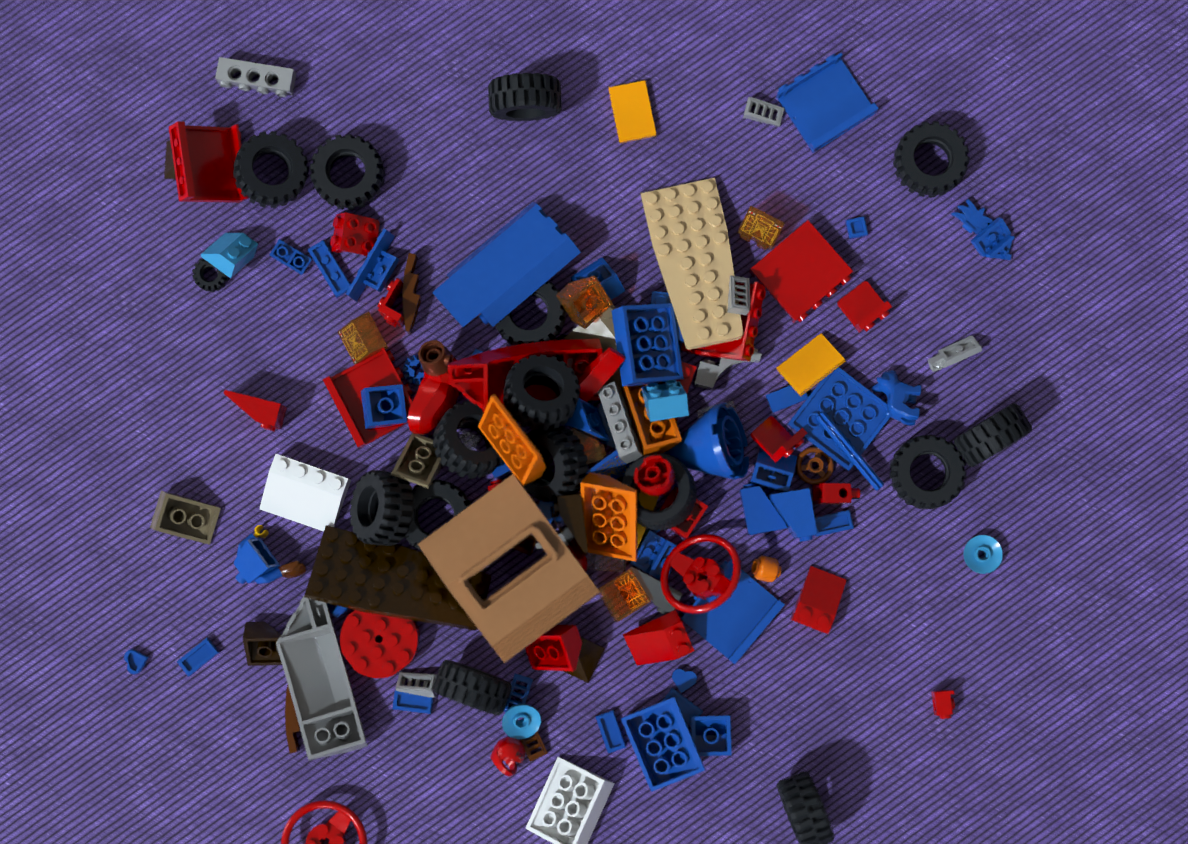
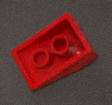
[224,390,287,432]
[790,566,847,634]
[623,610,695,666]

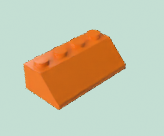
[621,382,682,456]

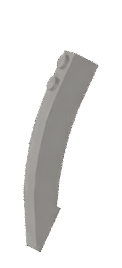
[276,595,368,760]

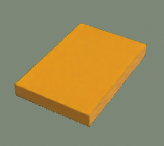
[608,80,657,144]
[776,333,846,397]

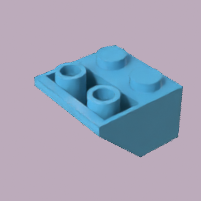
[641,380,689,422]

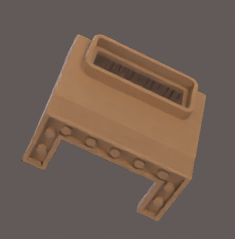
[418,474,600,663]

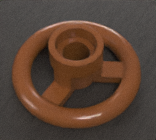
[796,447,834,485]

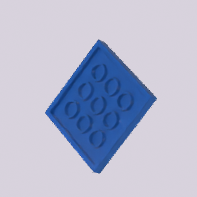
[787,367,890,471]

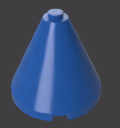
[664,402,749,480]

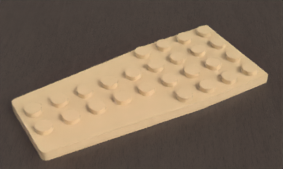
[641,178,743,350]

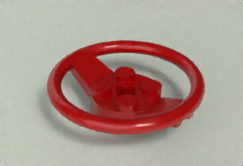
[660,534,741,614]
[281,800,367,844]

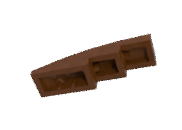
[402,253,422,334]
[285,685,301,754]

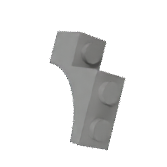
[694,348,762,390]

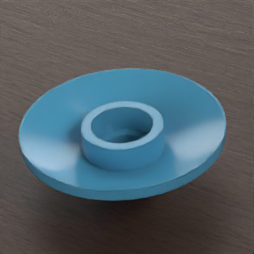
[963,535,1003,574]
[502,704,541,739]

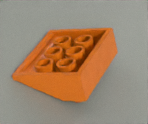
[478,394,546,486]
[581,472,637,562]

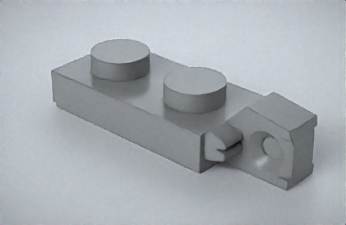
[928,335,982,372]

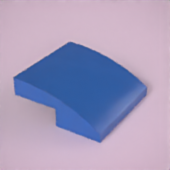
[629,529,682,580]

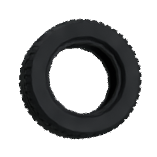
[621,453,697,530]

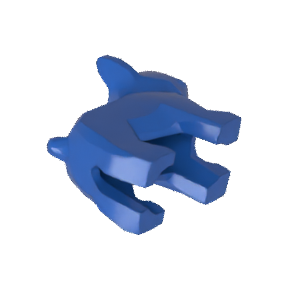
[872,370,921,426]

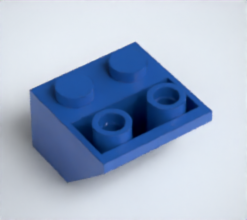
[750,447,797,492]

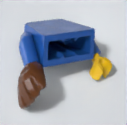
[234,525,307,584]

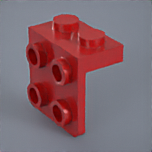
[330,212,380,256]
[377,278,404,328]
[837,281,892,333]
[750,416,807,463]

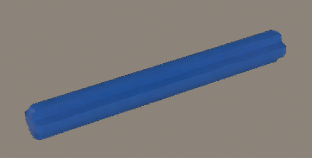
[816,412,884,490]

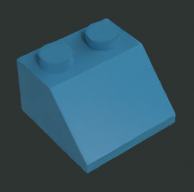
[201,233,258,279]

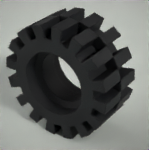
[192,258,229,292]

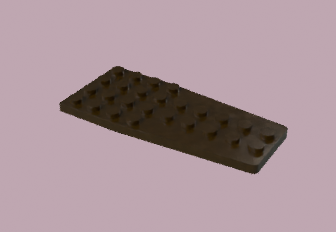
[305,525,491,630]

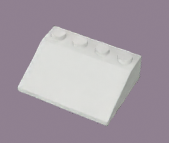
[260,454,351,531]
[526,757,615,844]

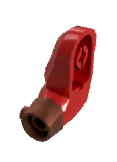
[408,340,459,435]

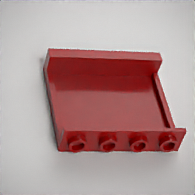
[169,121,249,203]
[749,220,853,323]
[681,282,766,362]
[322,347,413,448]

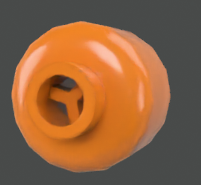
[751,555,782,583]

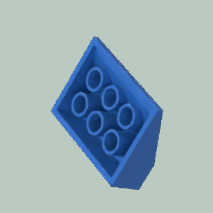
[612,303,684,387]
[621,697,705,792]

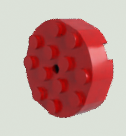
[340,610,420,678]

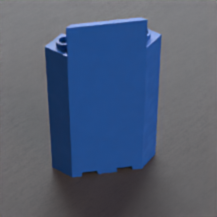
[432,202,581,327]

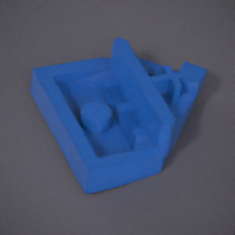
[970,217,1015,260]

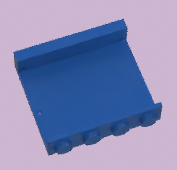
[776,53,879,153]
[681,559,785,664]

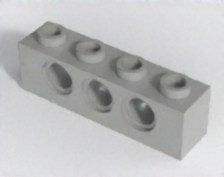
[215,57,296,97]
[598,382,644,464]

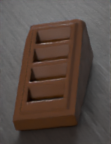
[512,534,537,556]
[520,730,548,762]

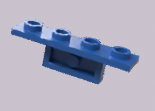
[346,229,400,302]

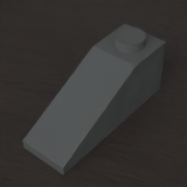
[629,566,683,615]

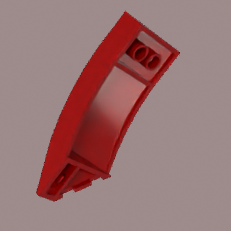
[448,338,602,412]

